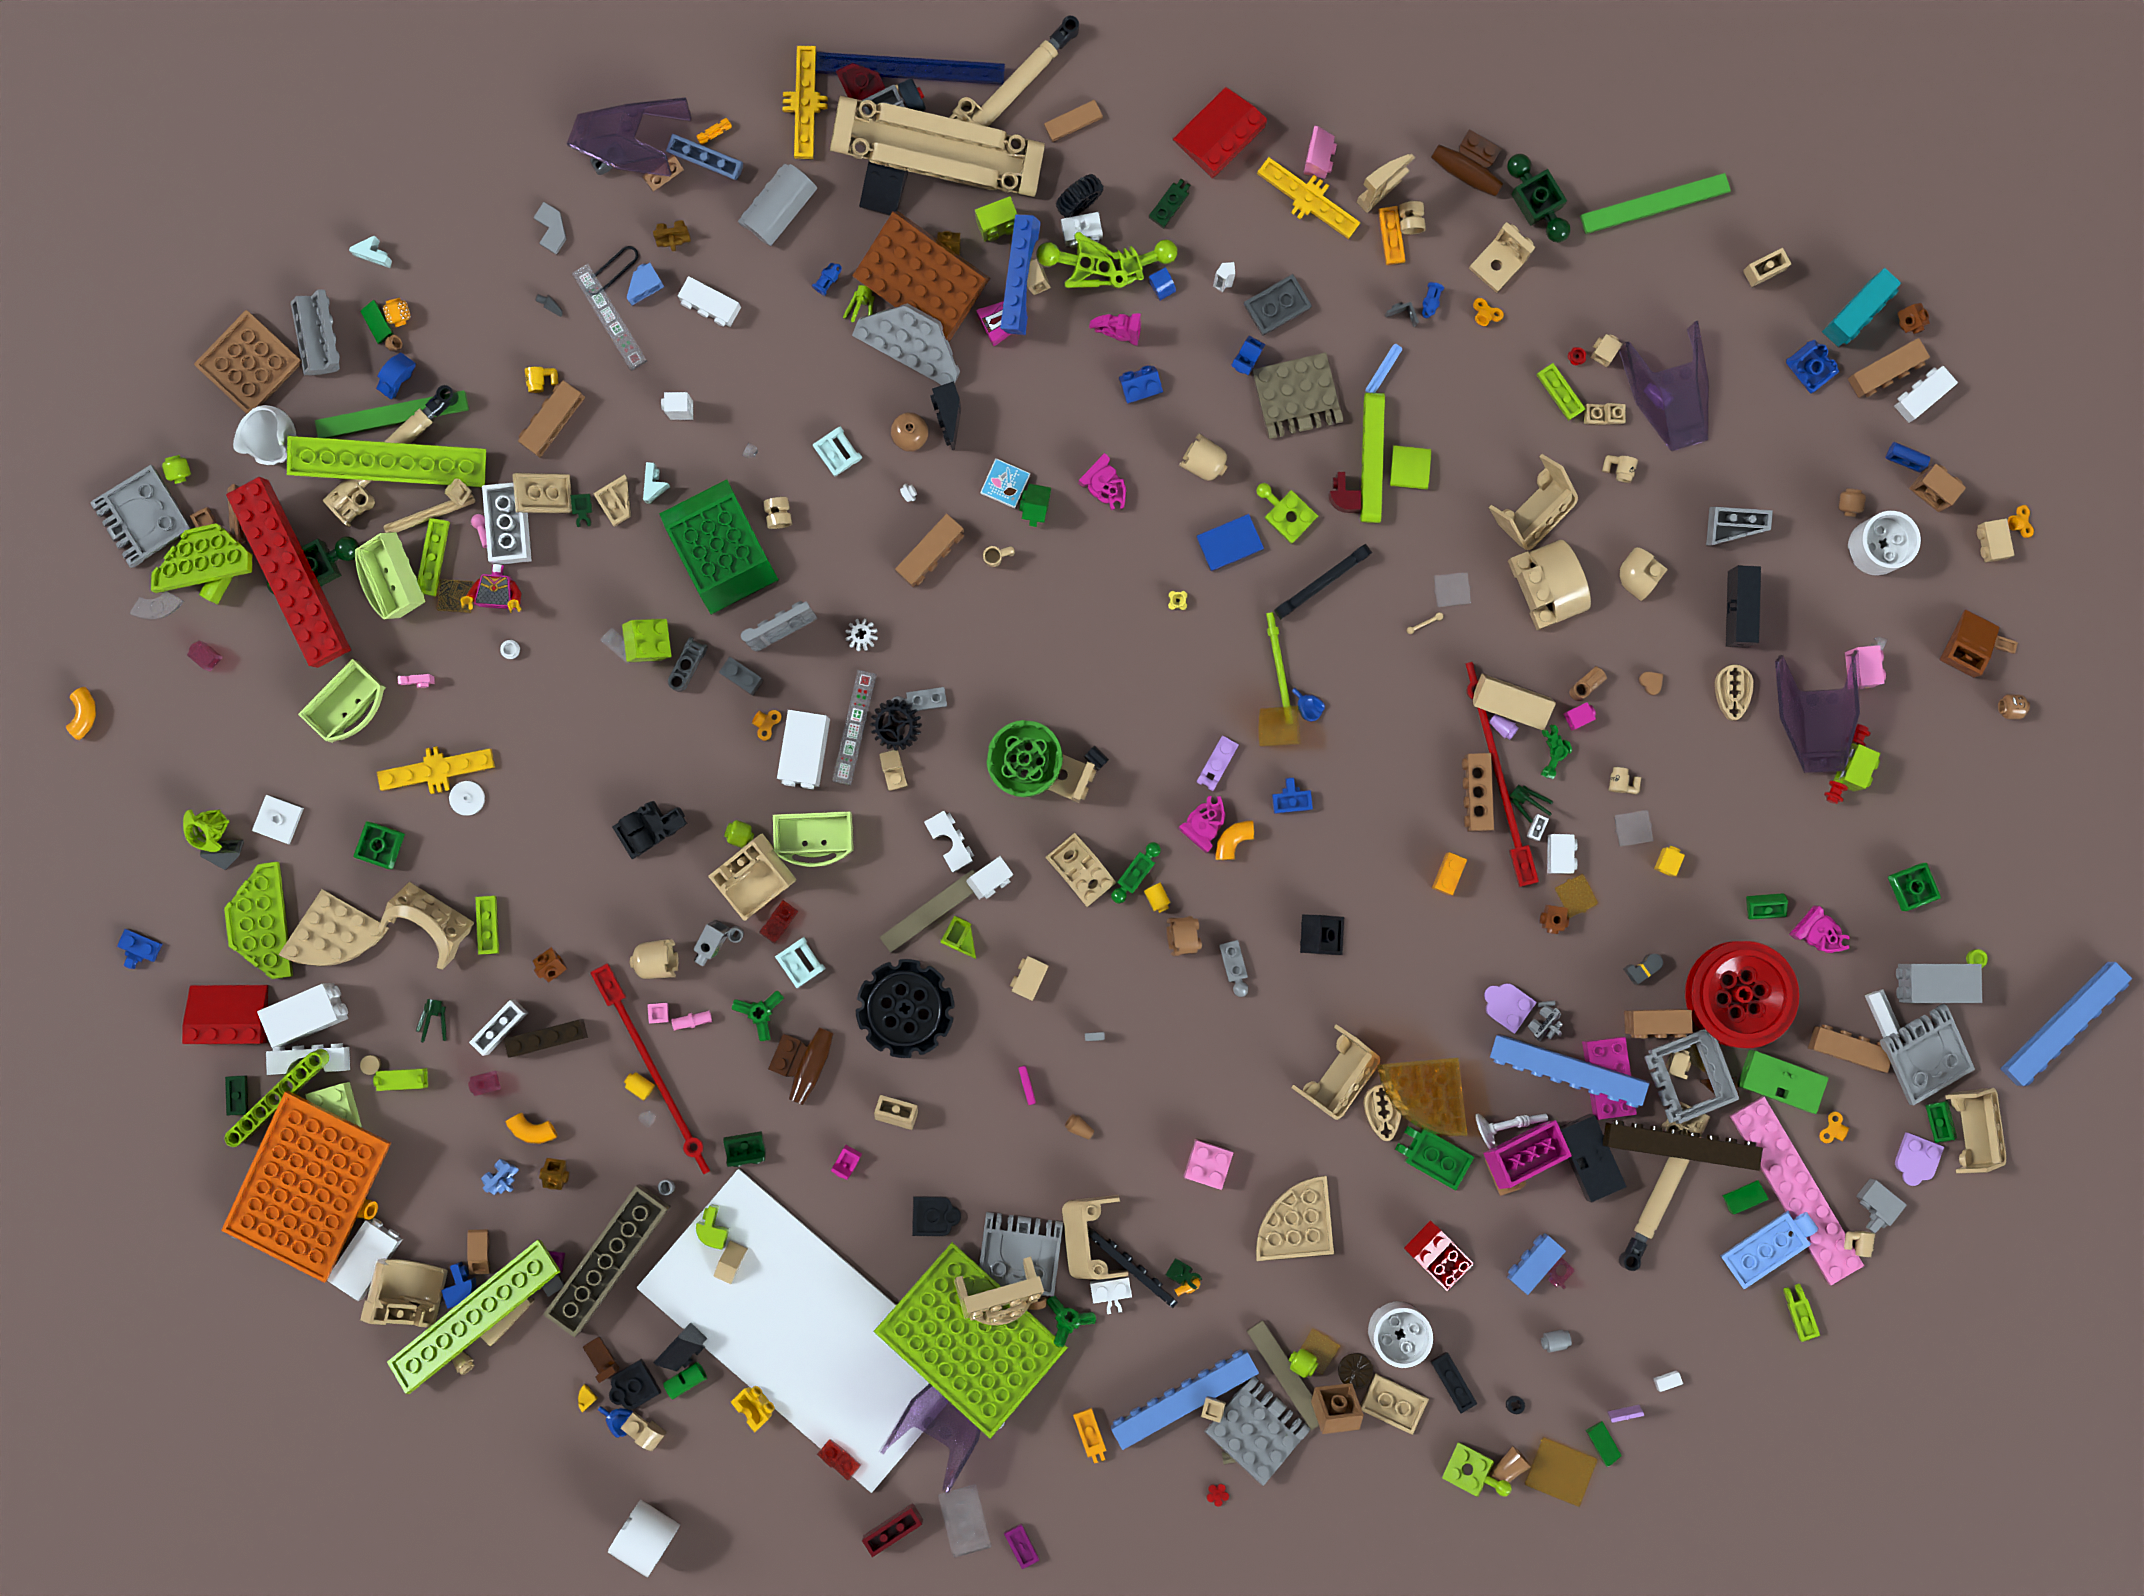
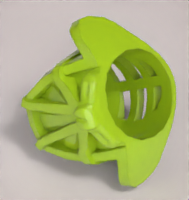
[183,809,229,852]

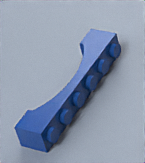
[1000,215,1041,335]

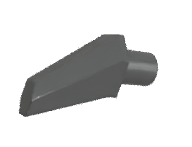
[535,294,562,317]

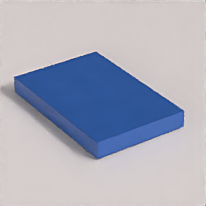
[1196,514,1264,571]

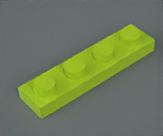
[417,518,450,597]

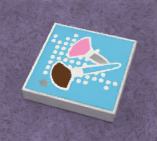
[980,459,1031,509]

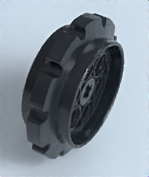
[856,959,955,1058]

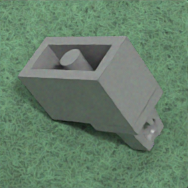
[1856,1179,1907,1233]

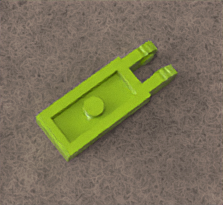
[1783,1284,1820,1342]

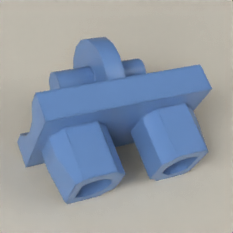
[481,1159,519,1195]

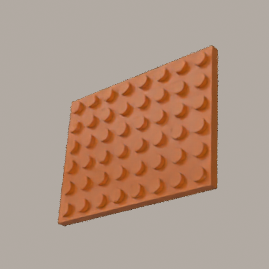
[221,1091,391,1283]

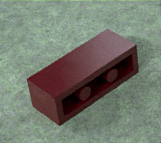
[862,1503,923,1557]

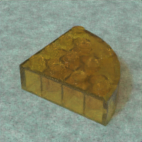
[1377,1058,1467,1136]

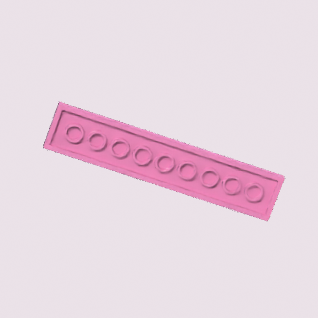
[1730,1096,1864,1285]

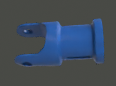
[812,263,842,296]
[1422,282,1444,318]

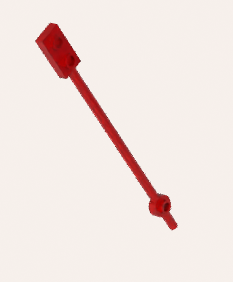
[1466,662,1539,887]
[590,963,710,1175]

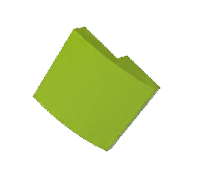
[1390,445,1431,489]

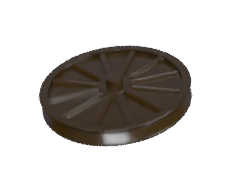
[1338,1353,1373,1389]

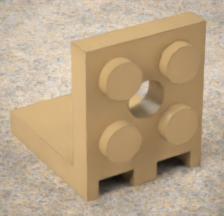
[1469,222,1535,293]
[1047,755,1097,803]
[1046,833,1116,907]

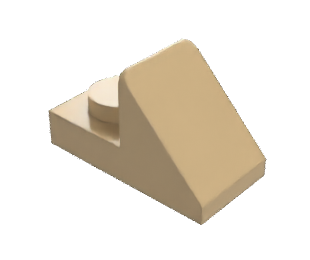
[879,750,908,791]

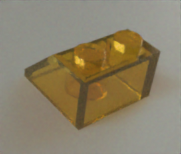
[1258,706,1301,747]

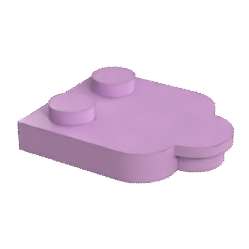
[1484,984,1537,1034]
[1895,1132,1944,1186]

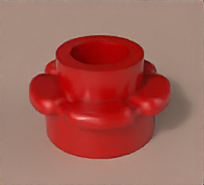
[1568,347,1586,366]

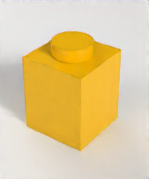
[1654,846,1685,877]

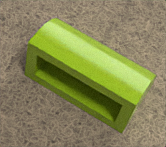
[199,576,234,605]

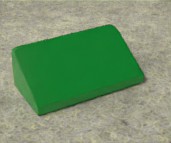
[360,300,394,344]
[1746,893,1788,920]
[1925,1100,1957,1143]
[1722,1180,1769,1215]
[1585,1421,1622,1467]

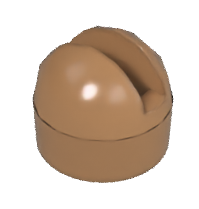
[385,335,402,352]

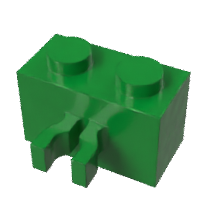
[1019,484,1051,527]

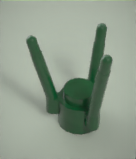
[1510,784,1553,823]
[416,999,447,1043]

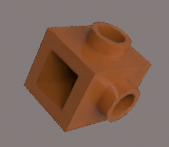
[1897,303,1930,334]
[1540,905,1569,934]
[533,947,567,983]

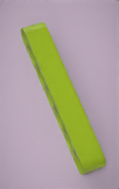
[1360,393,1385,523]
[225,1049,329,1147]

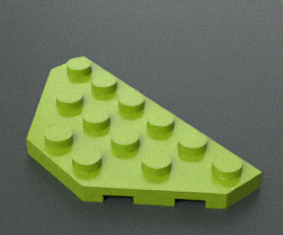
[151,523,253,593]
[224,862,293,979]

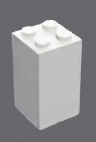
[777,710,830,790]
[257,983,348,1048]

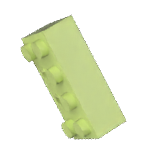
[355,532,426,620]
[298,659,386,743]
[773,812,853,867]

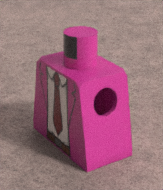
[976,301,1010,347]

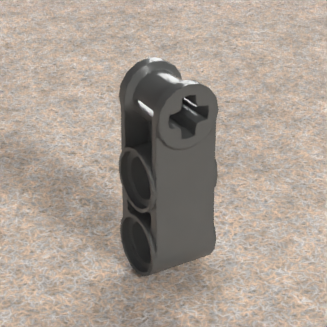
[668,637,708,692]

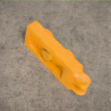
[1073,1407,1106,1464]

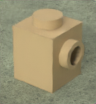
[1590,334,1622,367]

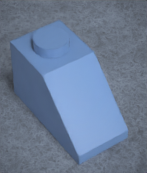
[627,263,664,305]

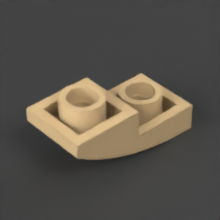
[1584,403,1626,425]

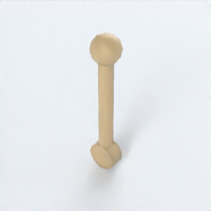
[1407,613,1443,634]

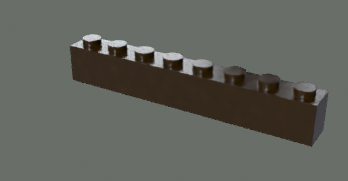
[1602,1120,1763,1171]

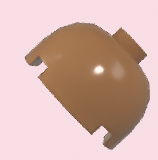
[891,413,928,451]

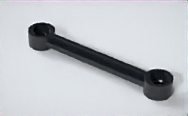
[1274,544,1373,620]

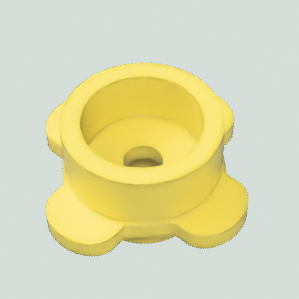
[1168,591,1187,610]

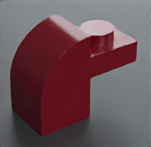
[1328,472,1361,513]

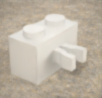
[1061,212,1103,248]
[1090,1276,1132,1314]

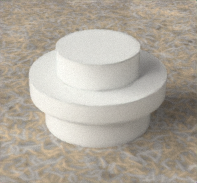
[900,484,917,502]
[500,640,520,659]

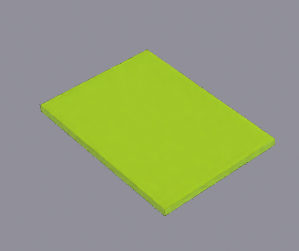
[873,1242,1068,1439]

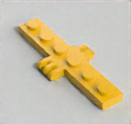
[782,46,828,159]
[1257,157,1360,239]
[377,746,495,794]

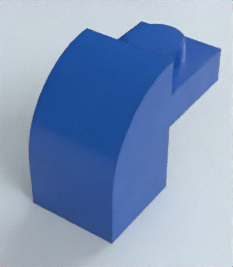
[1232,336,1266,375]
[376,353,416,400]
[441,1261,476,1309]

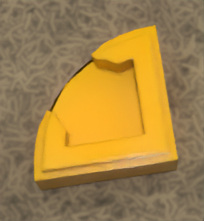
[578,1384,598,1413]

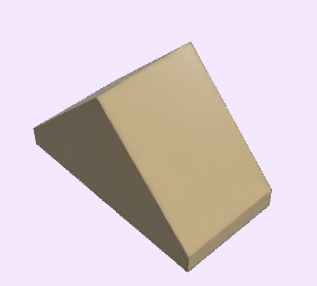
[714,1240,748,1284]

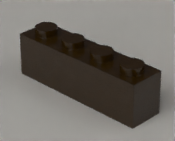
[504,1019,588,1058]

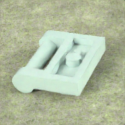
[813,426,863,477]
[775,937,826,988]

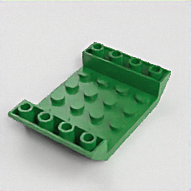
[659,479,779,615]

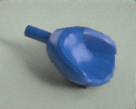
[1292,688,1325,722]
[598,1406,633,1438]

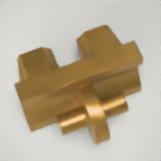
[653,220,691,252]

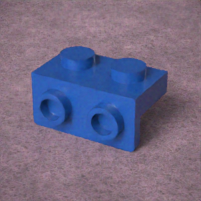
[1119,365,1163,404]

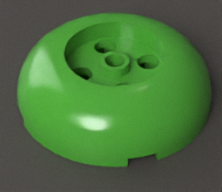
[986,720,1063,797]

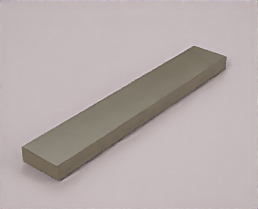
[879,869,975,953]
[1246,1320,1319,1430]

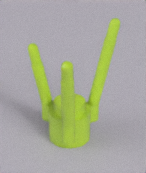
[843,285,875,322]

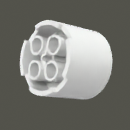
[1848,511,1921,575]
[1368,1301,1433,1368]
[608,1500,680,1578]

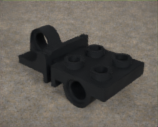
[612,801,688,859]

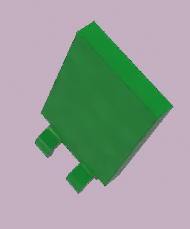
[1395,1126,1474,1191]

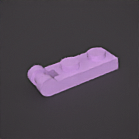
[1197,736,1239,791]

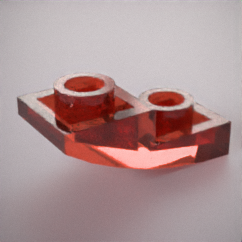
[759,900,798,944]
[817,1439,861,1481]

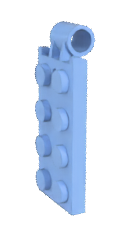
[1720,1211,1818,1289]

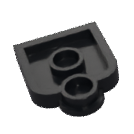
[912,1196,961,1236]
[609,1359,661,1410]

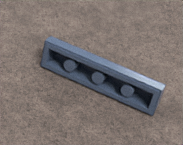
[666,133,743,180]

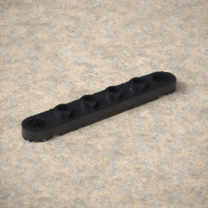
[1088,1226,1178,1308]

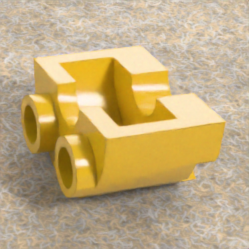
[731,1386,775,1433]

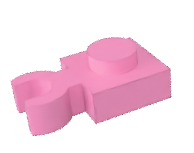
[398,674,435,688]

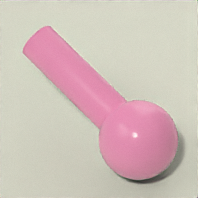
[471,514,487,548]

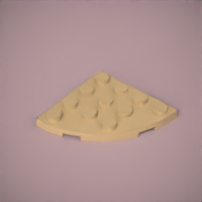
[279,889,389,966]
[1256,1175,1334,1261]

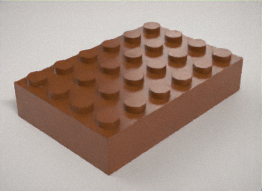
[852,211,991,342]

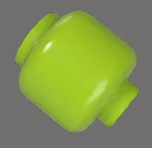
[162,455,191,484]
[724,820,754,848]
[1288,1348,1319,1378]

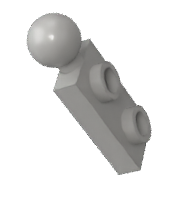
[891,687,947,711]
[1219,940,1248,997]

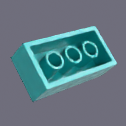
[1822,268,1901,347]

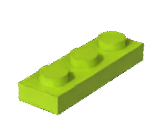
[1536,363,1585,421]
[475,896,499,955]

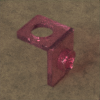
[1547,1257,1574,1289]

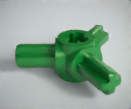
[732,991,784,1041]
[1047,1296,1096,1347]

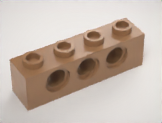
[1462,753,1494,832]

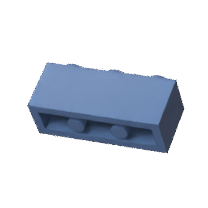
[1507,1233,1566,1295]

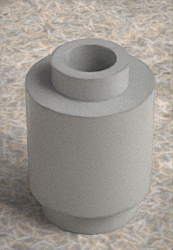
[1541,1330,1572,1353]

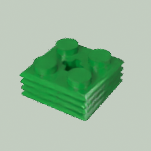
[354,821,405,869]
[1888,863,1941,911]

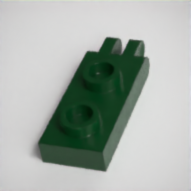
[1149,179,1191,229]

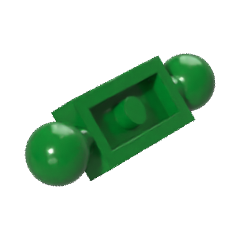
[1111,842,1161,904]

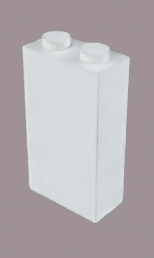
[327,1218,403,1301]

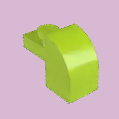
[696,1204,729,1250]

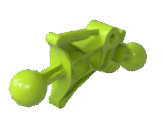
[1036,232,1178,288]

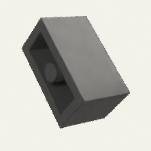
[719,657,764,696]

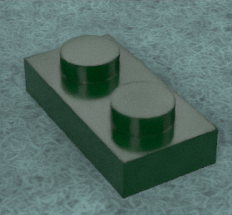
[225,1075,248,1116]

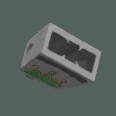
[694,919,730,966]

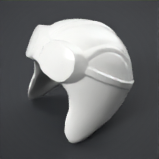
[233,405,296,465]

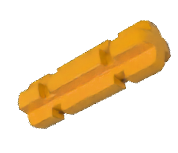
[696,118,732,145]

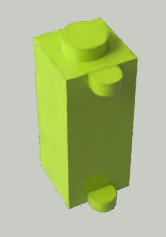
[373,1068,428,1091]

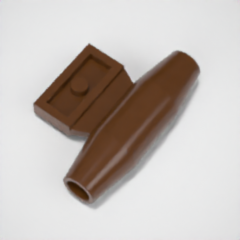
[1431,129,1503,196]
[768,1027,834,1105]

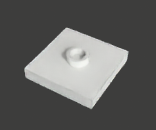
[252,795,304,844]

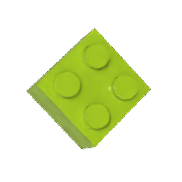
[975,196,1018,242]
[622,619,672,662]

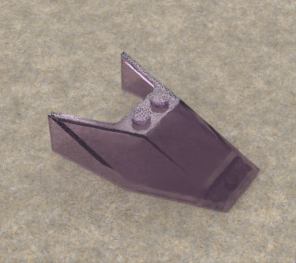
[567,97,691,177]
[1619,321,1709,451]
[1775,650,1860,773]
[878,1384,981,1494]

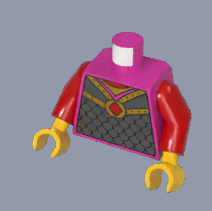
[460,564,522,613]

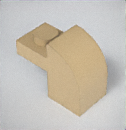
[620,1412,667,1451]

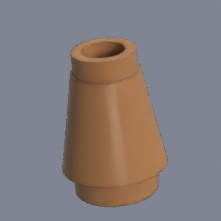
[1065,1114,1094,1140]

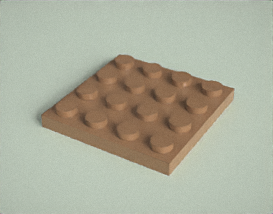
[194,310,302,414]

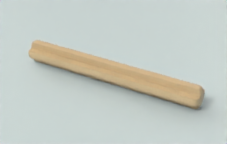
[384,493,475,533]

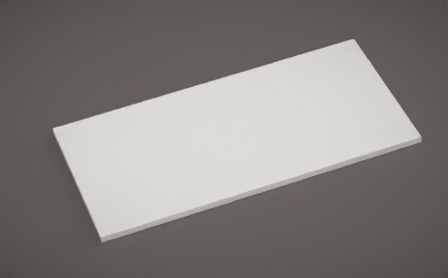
[637,1168,949,1493]

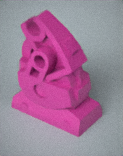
[1089,313,1141,346]
[1078,453,1126,510]
[1177,796,1225,853]
[1789,906,1849,953]

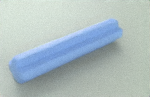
[1366,344,1402,393]

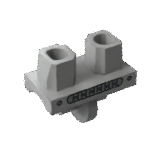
[1528,1005,1563,1041]

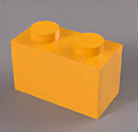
[1432,852,1467,896]

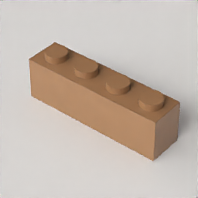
[1848,338,1930,398]
[518,380,585,458]
[895,513,964,587]
[1808,1024,1891,1073]

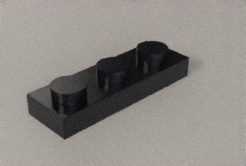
[1430,1352,1477,1414]

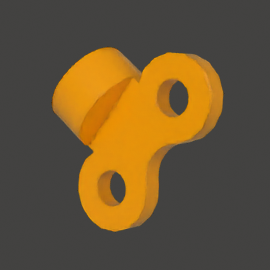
[1473,298,1504,326]
[2008,505,2034,538]
[752,710,781,741]
[1819,1112,1850,1144]

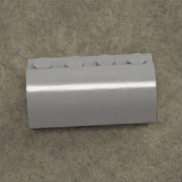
[738,164,817,246]
[291,290,340,375]

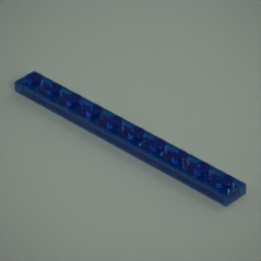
[816,52,1005,85]

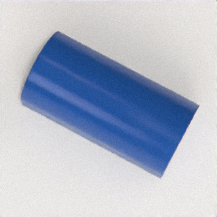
[1885,442,1930,473]

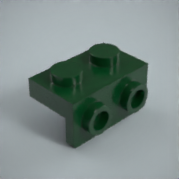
[723,1131,766,1167]

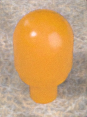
[1174,1279,1200,1297]

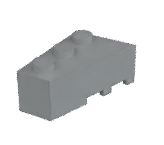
[1706,507,1773,545]

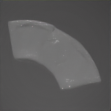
[130,591,184,620]

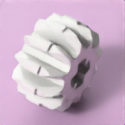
[845,619,878,651]

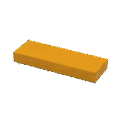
[1378,206,1406,265]

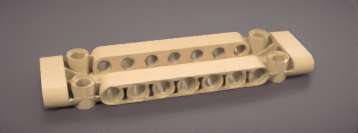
[830,96,1045,197]

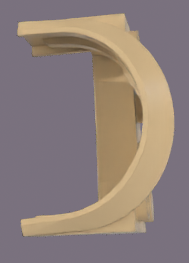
[378,882,474,970]
[954,1257,1044,1325]

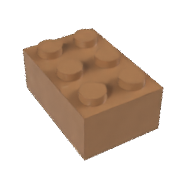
[1624,1009,1693,1038]

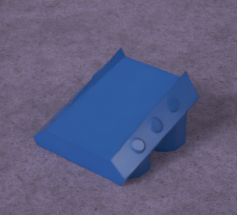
[1786,340,1840,394]

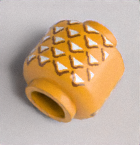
[383,298,411,327]

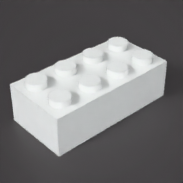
[482,483,532,565]

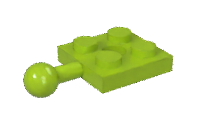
[1256,483,1318,544]
[1442,1442,1512,1497]

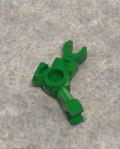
[1541,724,1572,779]

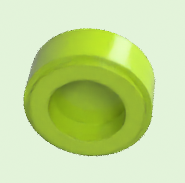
[1966,949,1988,968]

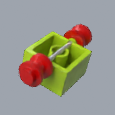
[1824,724,1881,804]

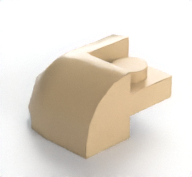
[1619,547,1668,601]

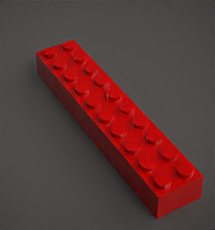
[226,477,351,668]

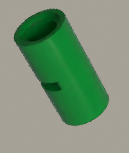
[663,1362,707,1399]

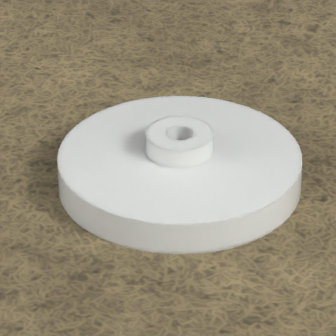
[449,781,485,816]

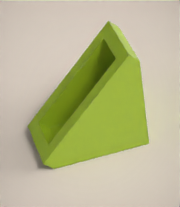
[941,916,976,959]

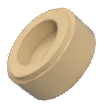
[360,1055,381,1075]

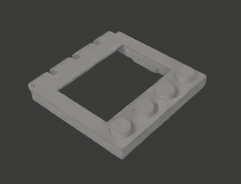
[1644,1028,1739,1124]

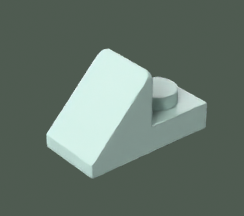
[349,236,392,268]
[643,462,670,504]

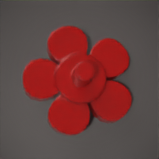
[1206,1484,1229,1507]

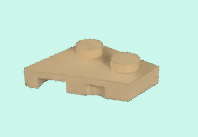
[593,474,631,527]

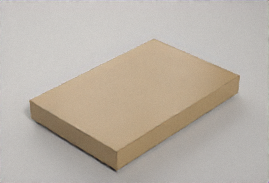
[513,473,572,513]
[1360,1373,1429,1435]

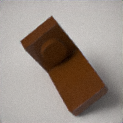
[583,1336,620,1383]

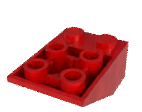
[1404,1220,1474,1291]

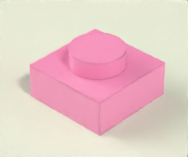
[648,1003,669,1024]

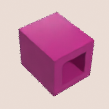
[1563,702,1596,731]

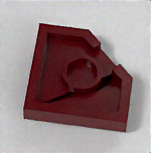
[836,62,886,101]

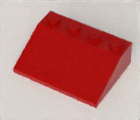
[1173,87,1267,179]
[182,985,268,1044]

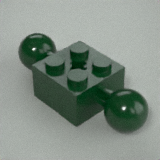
[1507,154,1570,243]
[267,536,360,594]

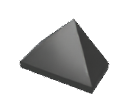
[200,840,244,870]

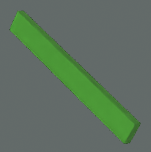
[1580,173,1731,234]
[315,390,469,438]

